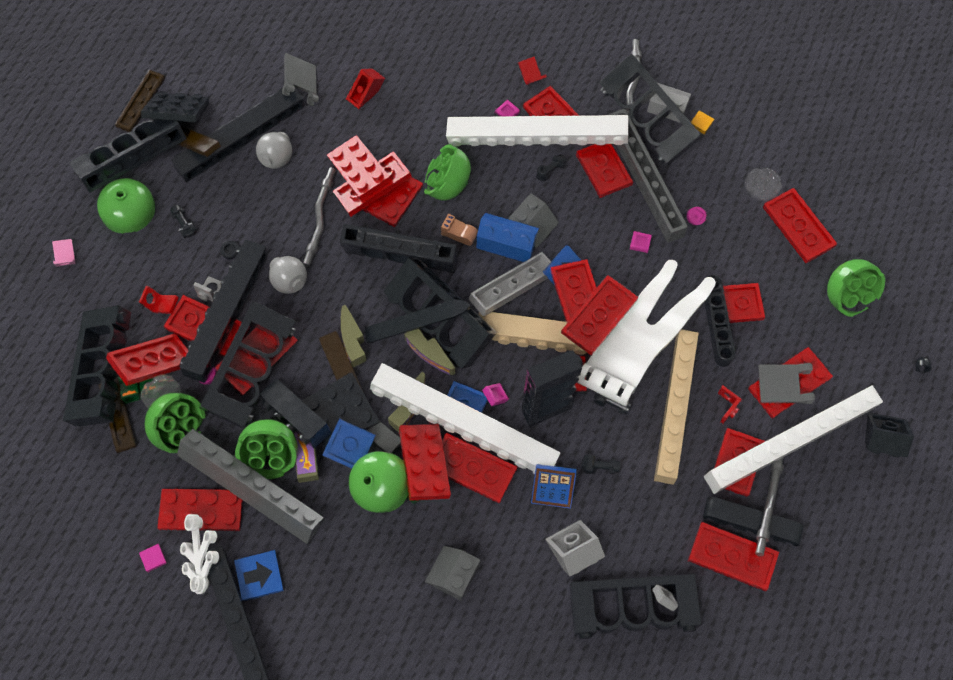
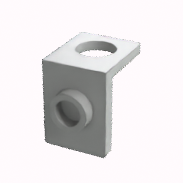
[193,276,221,301]

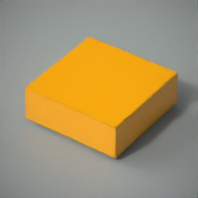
[691,111,714,134]

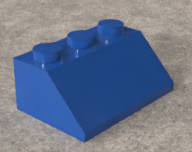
[476,213,539,262]

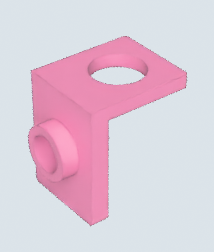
[52,239,76,267]

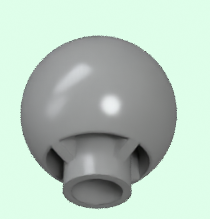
[256,132,292,169]
[269,256,307,294]

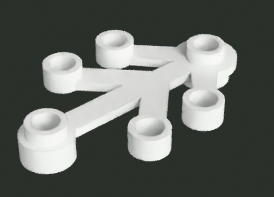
[180,514,219,594]

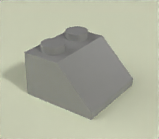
[647,83,691,123]
[546,520,605,576]

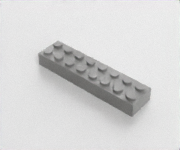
[469,252,551,317]

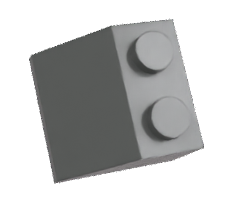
[508,193,559,249]
[425,546,481,601]

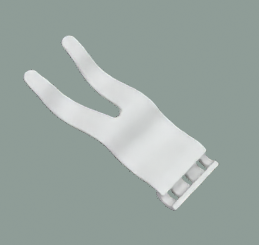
[577,260,716,407]

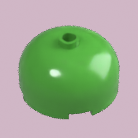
[424,144,471,201]
[97,178,155,234]
[827,259,885,317]
[145,393,205,453]
[235,419,298,479]
[349,451,408,513]

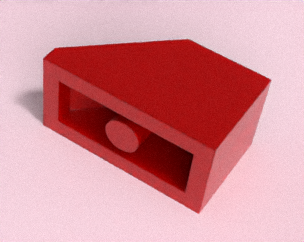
[346,69,385,109]

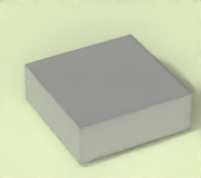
[652,585,678,611]

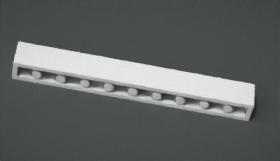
[446,115,629,146]
[370,363,560,474]
[704,385,883,494]

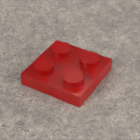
[723,283,765,323]

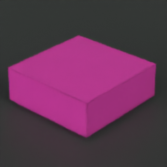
[495,100,520,117]
[630,231,652,253]
[482,383,509,406]
[139,544,167,572]

